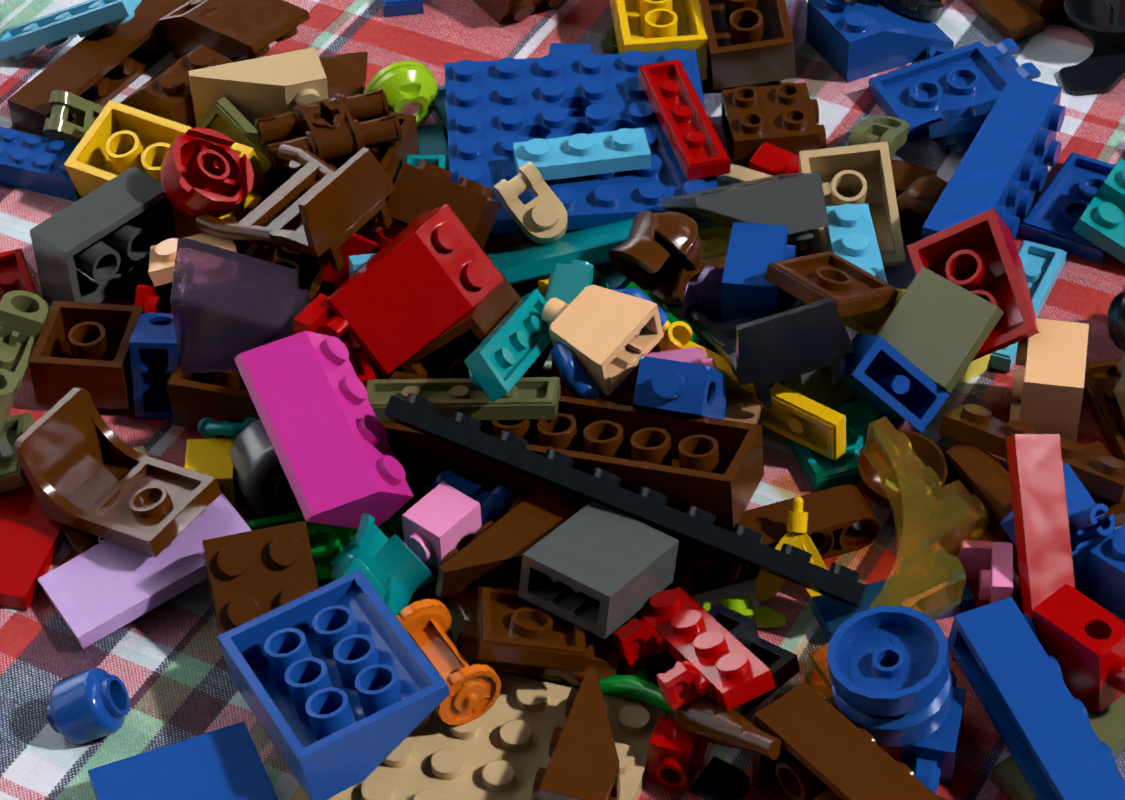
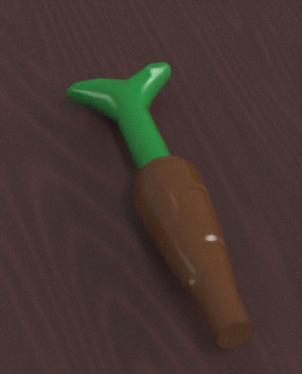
[599,668,784,760]

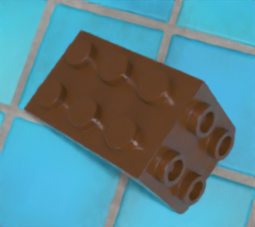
[14,387,222,557]

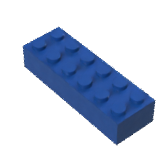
[921,75,1066,240]

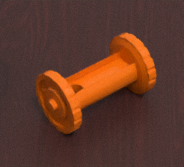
[395,599,502,726]

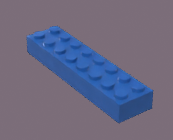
[0,127,81,201]

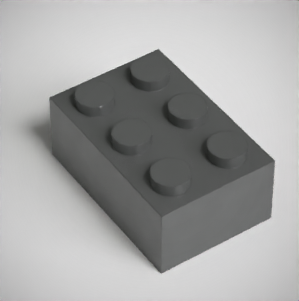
[30,166,177,305]

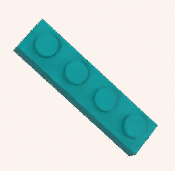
[464,288,551,403]

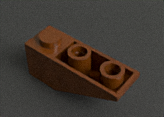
[434,483,578,601]
[532,667,620,800]

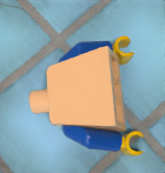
[541,285,692,403]

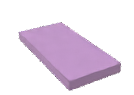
[37,493,252,649]

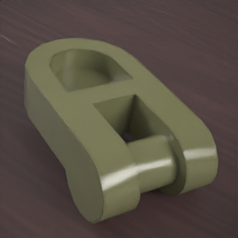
[43,90,104,144]
[848,115,910,161]

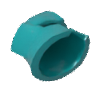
[329,513,436,616]

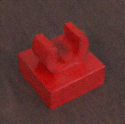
[293,293,349,348]

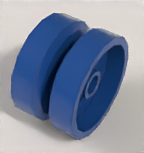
[827,606,953,747]

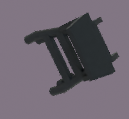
[685,298,854,409]

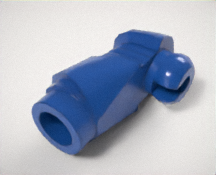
[432,470,516,526]

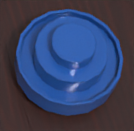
[928,106,988,154]

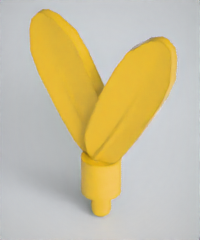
[755,496,827,601]

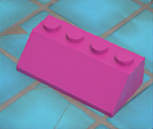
[234,331,414,529]

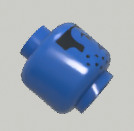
[46,668,130,744]

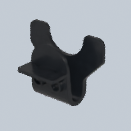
[1041,0,1125,96]

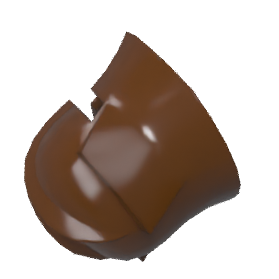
[608,211,704,308]

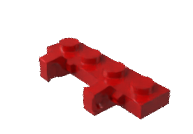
[613,587,776,711]

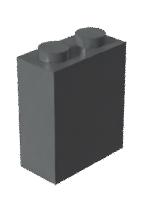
[518,500,679,640]

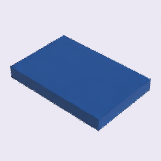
[1019,152,1115,263]
[88,721,278,800]

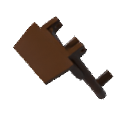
[195,143,396,272]

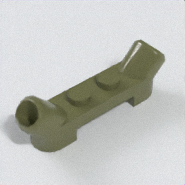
[0,290,48,439]

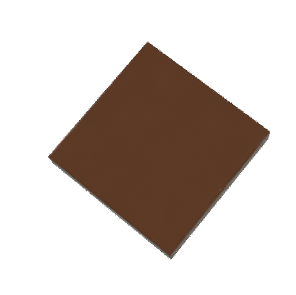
[764,251,899,318]
[476,586,587,672]

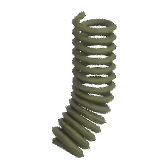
[601,26,618,54]

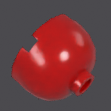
[160,127,254,218]

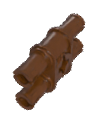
[255,88,402,172]

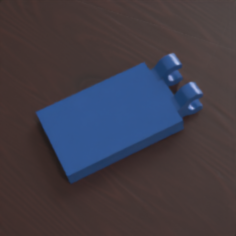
[868,38,1041,142]

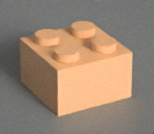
[1009,318,1089,442]

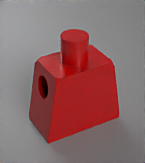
[1032,584,1125,712]

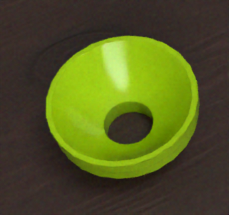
[364,61,439,127]

